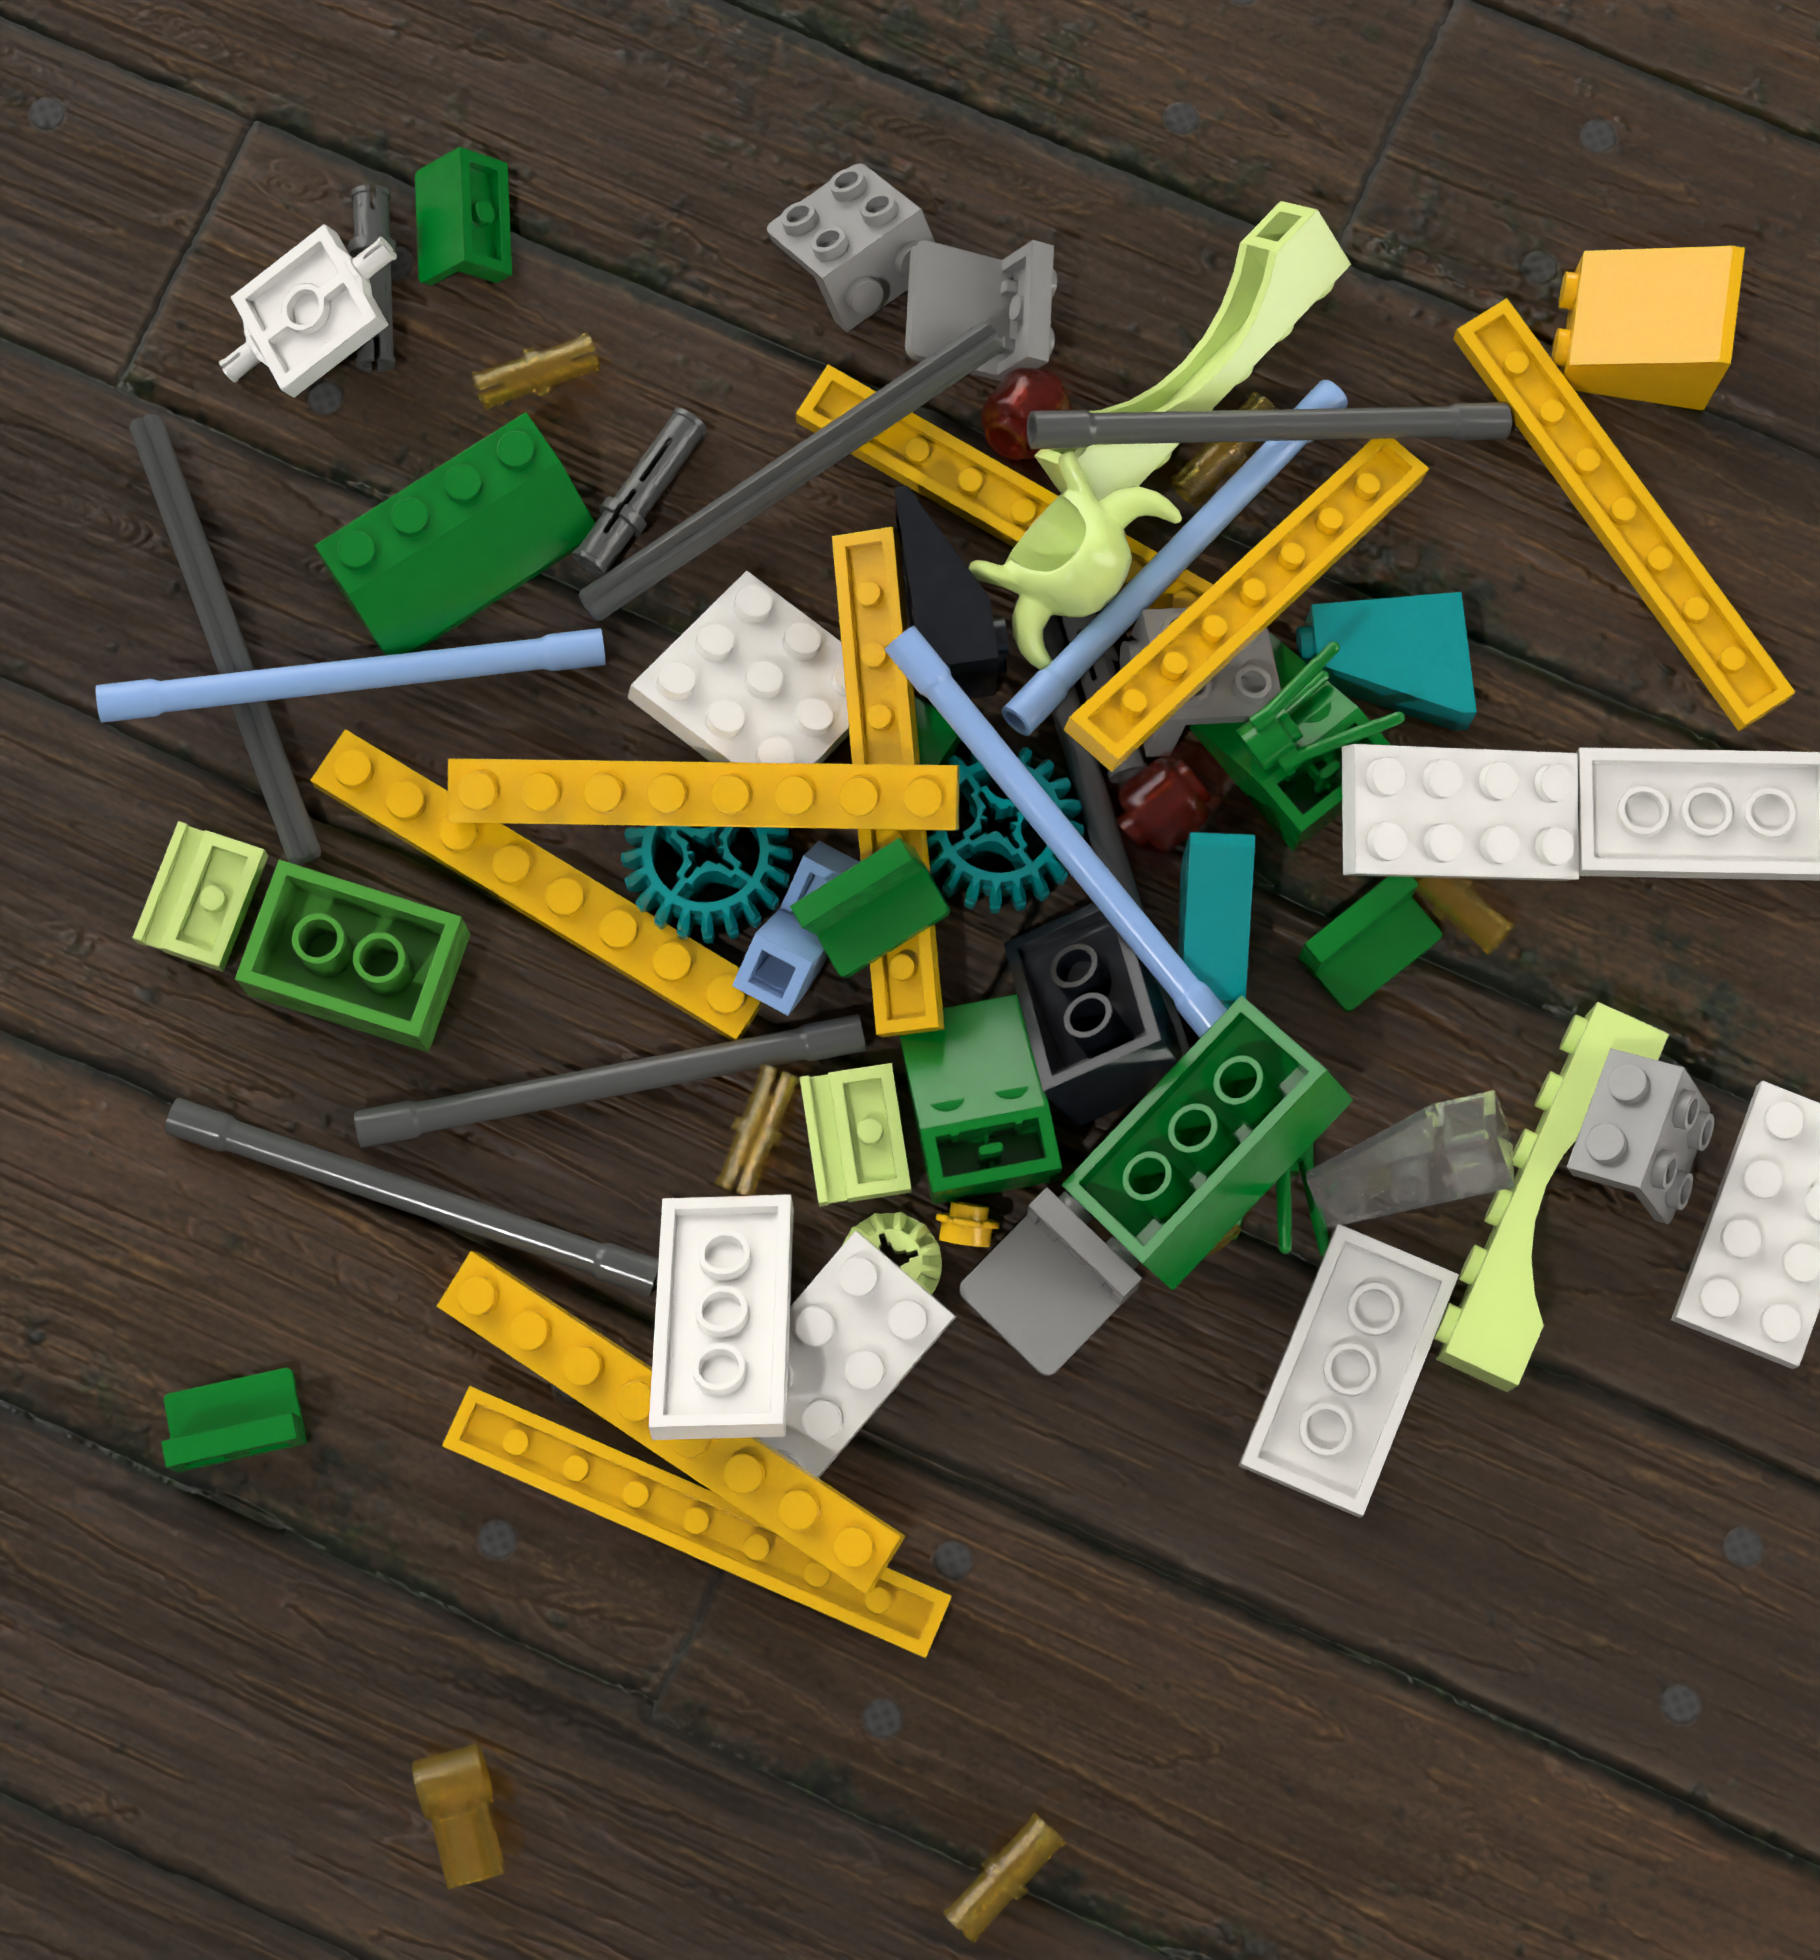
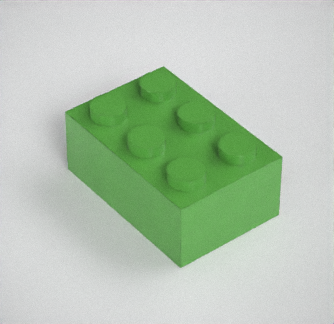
[235,860,471,1053]

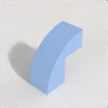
[732,841,859,1016]

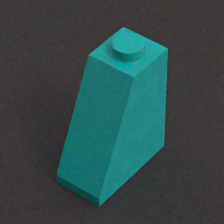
[1296,592,1477,731]
[1178,832,1255,1010]

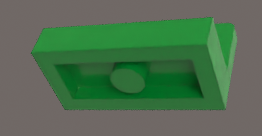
[415,146,512,286]
[790,838,950,978]
[1298,876,1442,1013]
[161,1368,307,1472]

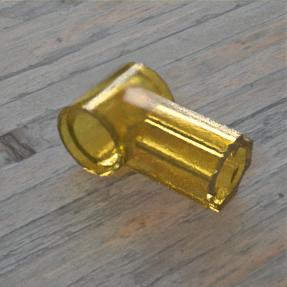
[412,1743,506,1890]

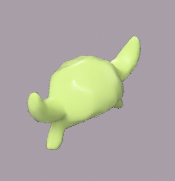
[968,451,1182,670]

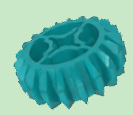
[926,747,1084,914]
[621,826,793,944]

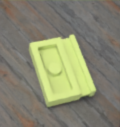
[132,821,269,972]
[800,1063,911,1207]

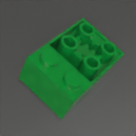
[1187,633,1390,851]
[899,994,1062,1205]

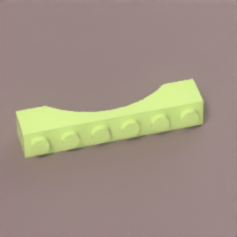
[1034,201,1351,500]
[1434,1002,1669,1392]

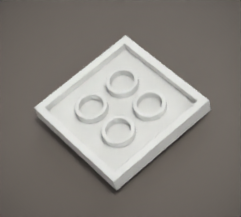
[628,571,849,763]

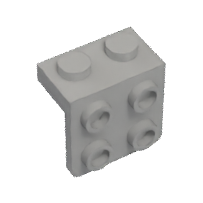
[767,164,935,332]
[905,240,1057,384]
[1120,608,1281,757]
[1567,1048,1714,1224]
[960,1187,1142,1376]

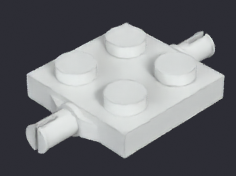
[219,224,397,398]

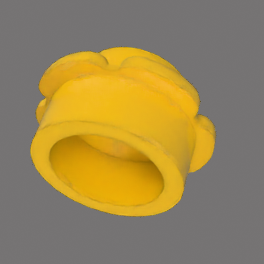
[936,1201,999,1247]

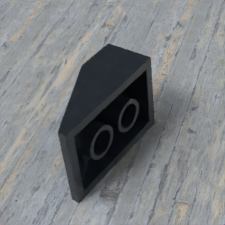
[894,486,1009,705]
[1003,902,1183,1129]

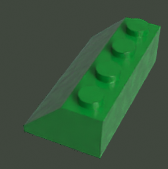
[315,412,595,656]
[1062,995,1353,1291]

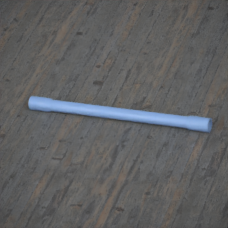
[1001,380,1348,736]
[884,626,1227,1038]
[96,628,606,723]

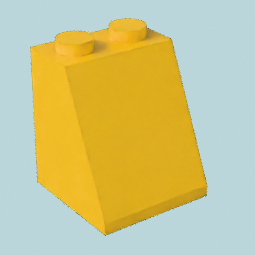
[1551,246,1745,411]

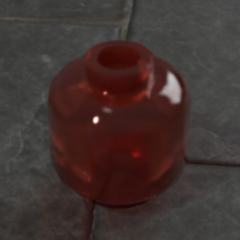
[981,368,1072,460]
[1116,758,1212,852]

